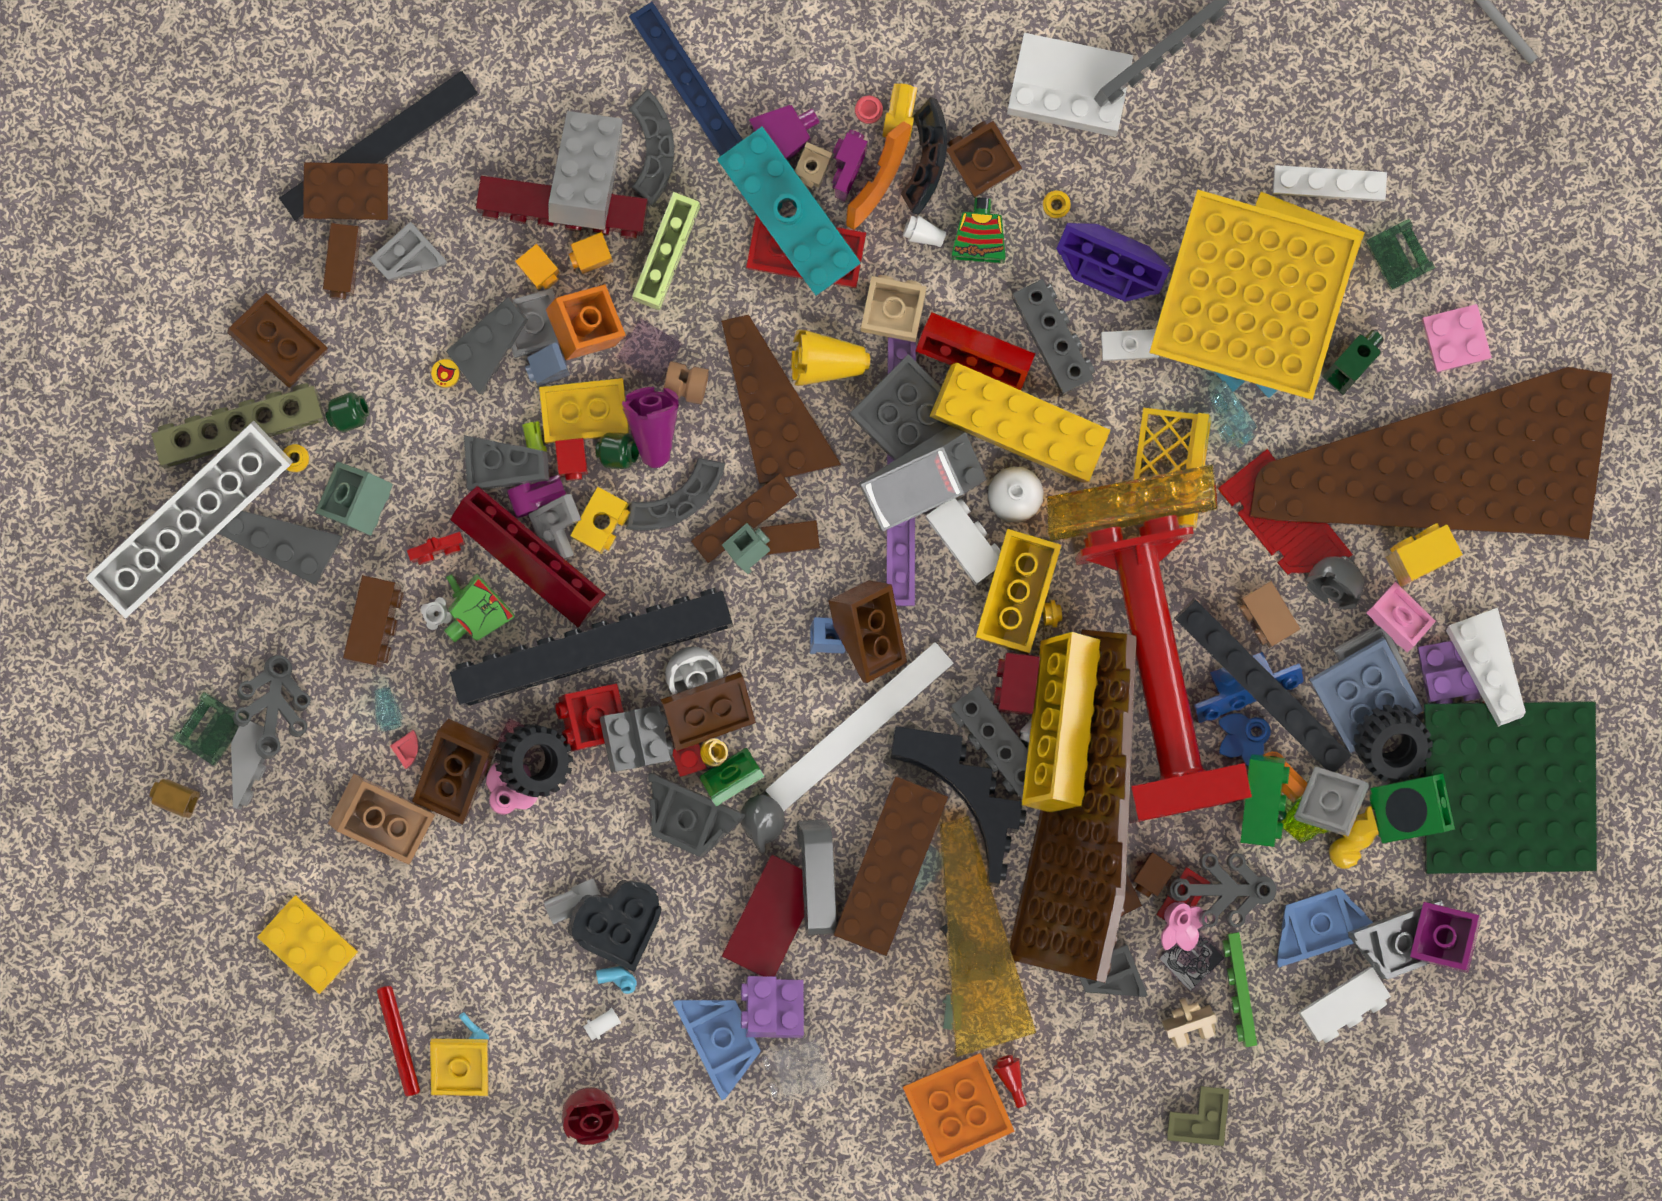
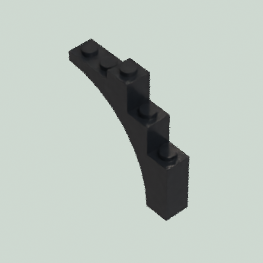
[890,726,1027,888]

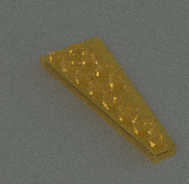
[940,816,1036,1058]

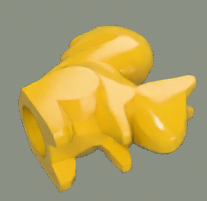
[1328,806,1379,869]

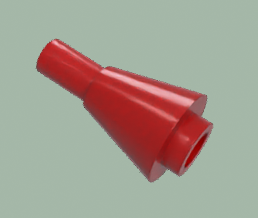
[993,1055,1027,1108]

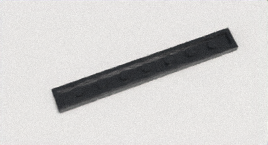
[279,71,479,222]

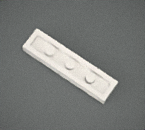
[1273,165,1387,201]

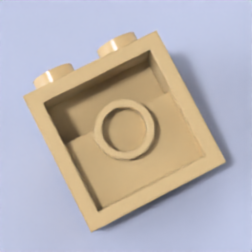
[861,275,927,342]

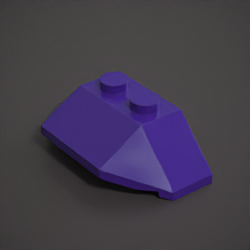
[1056,223,1171,302]

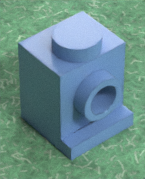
[810,617,846,654]

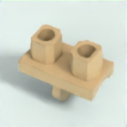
[1162,998,1217,1048]

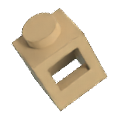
[795,142,833,189]

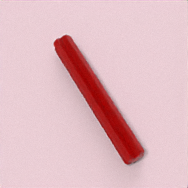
[377,986,420,1097]

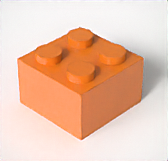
[545,284,626,360]

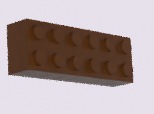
[833,776,948,956]

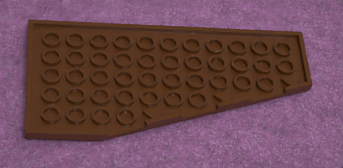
[1007,629,1136,983]

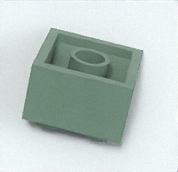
[315,461,393,536]

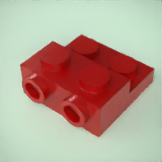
[555,684,624,752]

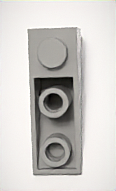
[231,718,278,810]

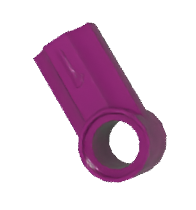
[507,475,566,518]

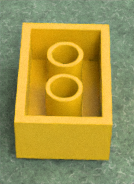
[1386,523,1463,587]

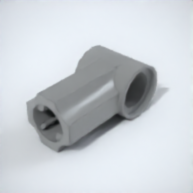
[544,878,601,924]

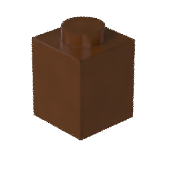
[1132,852,1176,898]

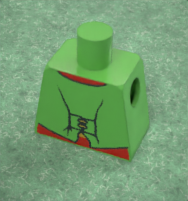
[444,573,515,643]

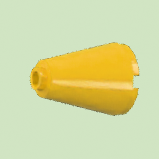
[791,329,870,386]

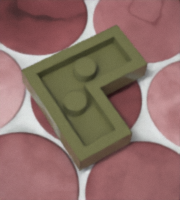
[1167,1086,1229,1146]

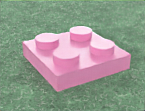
[1422,304,1492,373]
[1367,582,1436,653]

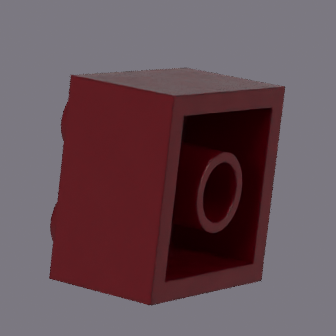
[993,653,1040,716]

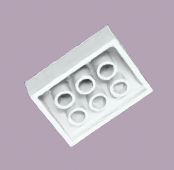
[1007,33,1133,137]

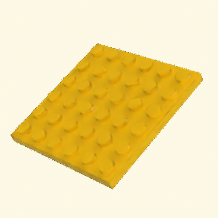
[1149,189,1361,400]

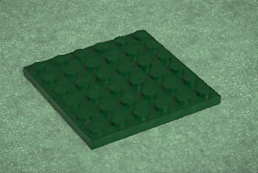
[1424,701,1597,874]

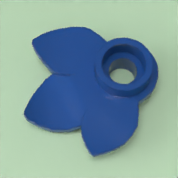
[1218,713,1271,766]

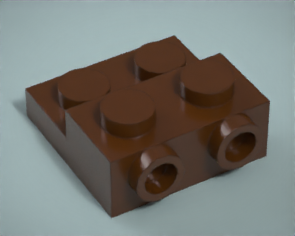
[946,121,1022,198]

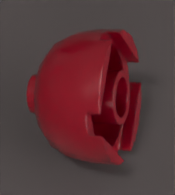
[562,1087,620,1145]

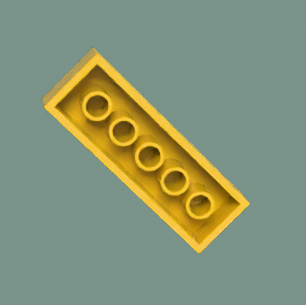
[929,363,1110,483]
[1022,632,1100,812]

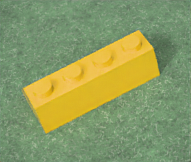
[975,529,1062,655]

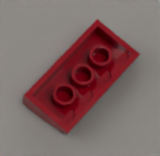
[721,854,804,977]

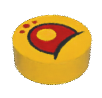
[431,359,460,388]

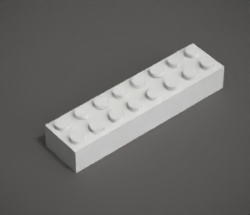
[86,420,293,619]

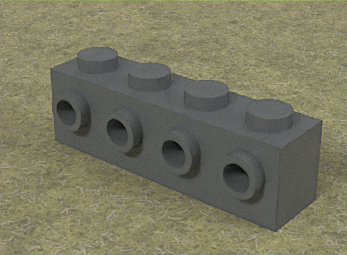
[1012,279,1095,397]
[950,685,1028,797]

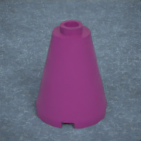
[622,387,679,468]

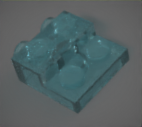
[1210,381,1257,449]

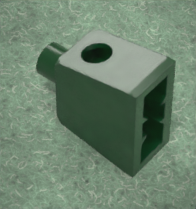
[1322,330,1384,395]

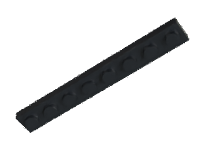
[1174,598,1352,772]

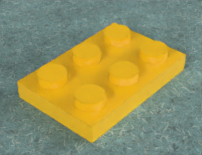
[539,378,629,444]
[257,895,358,994]

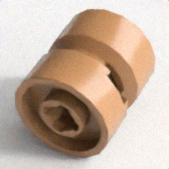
[663,361,709,405]

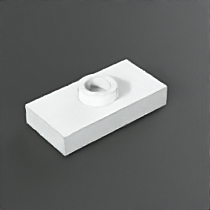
[1101,329,1159,361]

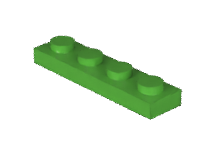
[1222,932,1257,1047]

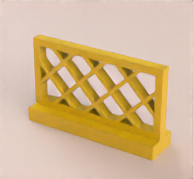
[1128,407,1212,528]

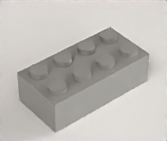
[549,111,623,230]

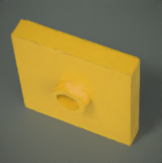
[430,1038,489,1096]

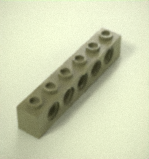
[151,383,326,468]

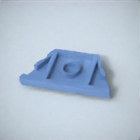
[1276,888,1373,968]
[673,1000,761,1100]

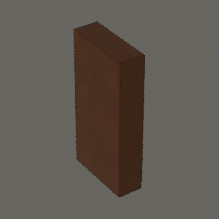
[761,520,820,556]

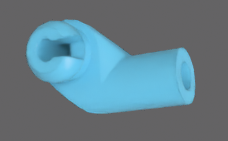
[596,966,637,994]

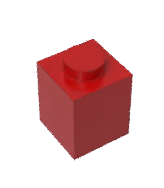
[555,438,588,481]

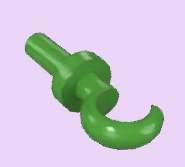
[446,574,464,598]

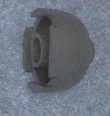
[1306,556,1364,610]

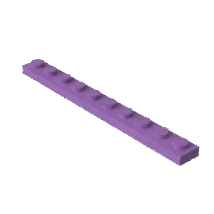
[886,337,916,606]

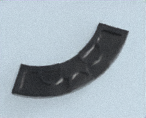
[900,97,947,215]

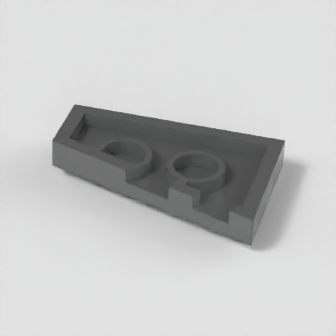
[446,297,528,395]
[464,435,549,491]

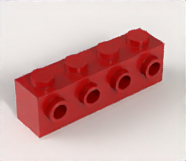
[916,312,1036,390]

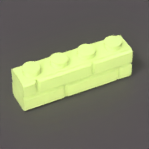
[632,192,700,310]

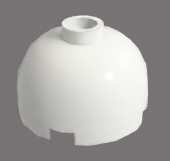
[988,466,1044,522]
[665,646,723,695]

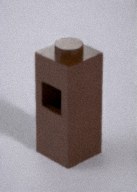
[323,223,362,300]

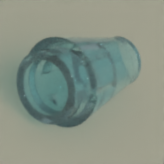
[374,688,403,731]

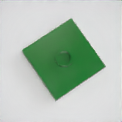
[699,748,765,806]

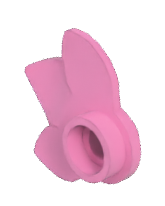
[486,763,537,815]
[1161,902,1207,951]

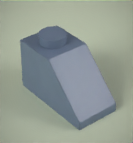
[525,342,570,387]

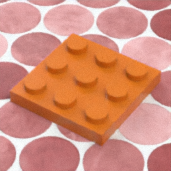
[903,1053,1015,1166]

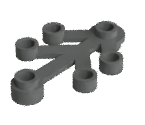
[233,655,311,759]
[1167,853,1277,927]

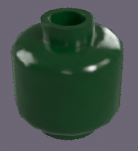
[325,392,370,433]
[595,433,639,469]

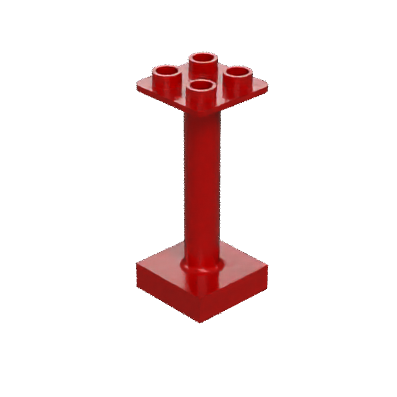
[1075,515,1252,824]

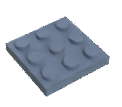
[1309,637,1424,753]

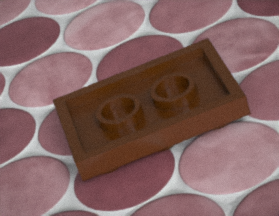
[303,162,388,220]
[227,293,328,388]
[660,672,756,751]

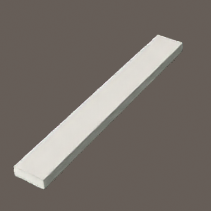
[765,642,954,811]

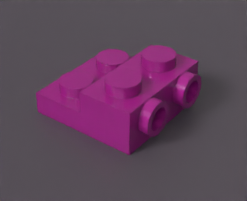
[832,130,868,202]

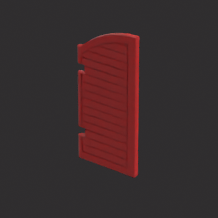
[1218,449,1353,575]

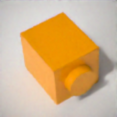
[568,232,613,274]
[515,243,560,291]

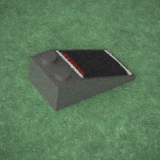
[859,426,987,531]

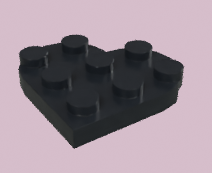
[568,880,662,972]

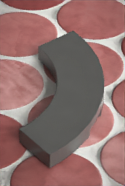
[629,89,674,207]
[626,458,726,531]

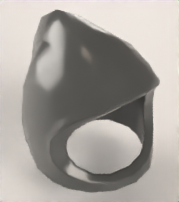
[740,795,785,854]

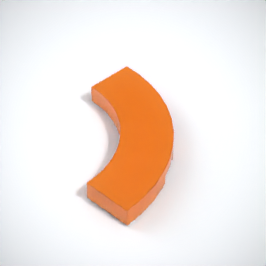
[846,121,911,230]

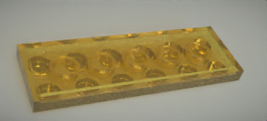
[1047,464,1218,541]

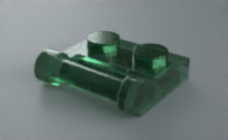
[1365,219,1436,291]
[172,691,244,766]

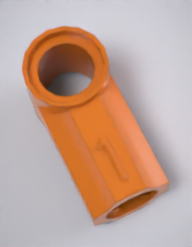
[1263,751,1308,803]

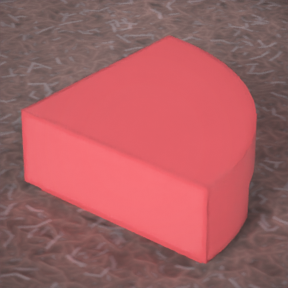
[390,730,419,769]

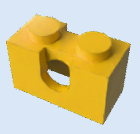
[570,487,630,554]

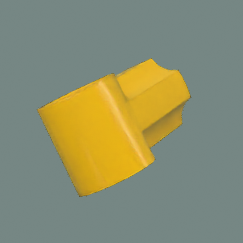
[882,83,917,142]

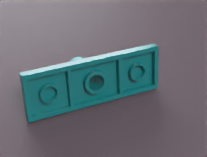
[717,127,861,296]

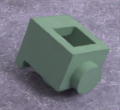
[722,523,770,574]

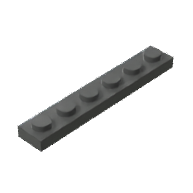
[1094,0,1229,107]

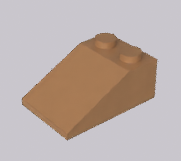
[328,774,435,865]

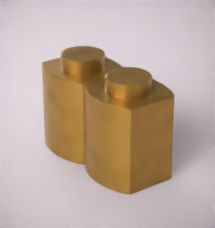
[149,778,200,818]

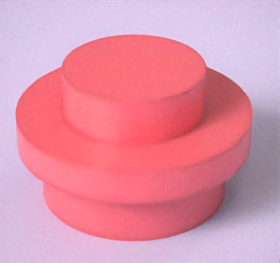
[855,96,883,124]

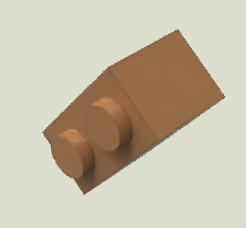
[1239,581,1301,648]

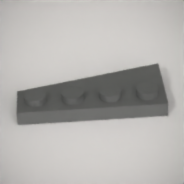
[218,511,343,586]

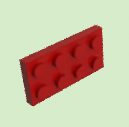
[746,214,866,289]

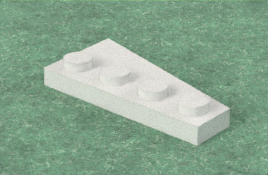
[1446,608,1526,726]

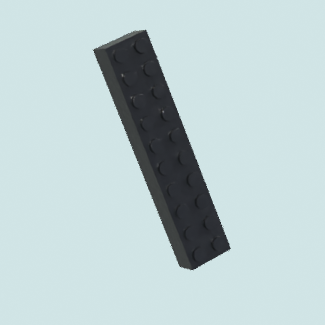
[450,588,734,707]

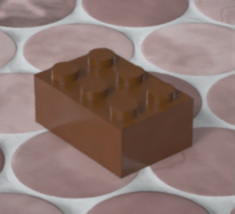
[343,575,404,669]

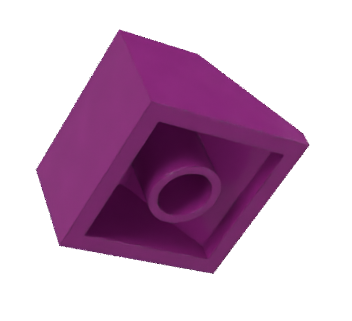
[1410,902,1482,973]

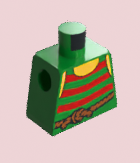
[951,197,1006,264]

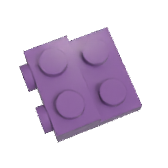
[1417,641,1481,703]
[741,976,804,1038]

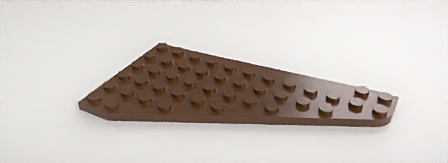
[1250,367,1612,540]

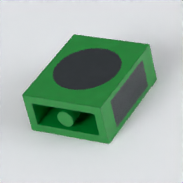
[1370,773,1455,844]

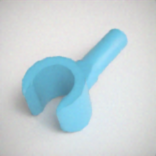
[459,1012,489,1039]

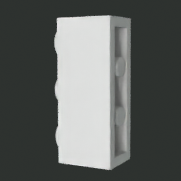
[926,498,1001,585]
[1298,967,1391,1043]

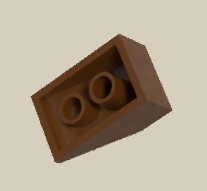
[828,580,907,683]
[412,718,499,825]

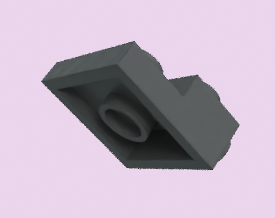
[600,705,673,773]

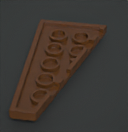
[721,314,841,485]

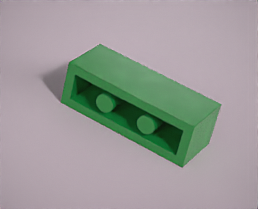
[1240,754,1290,847]

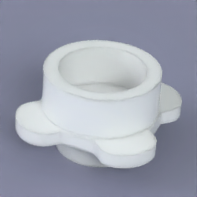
[421,597,452,630]

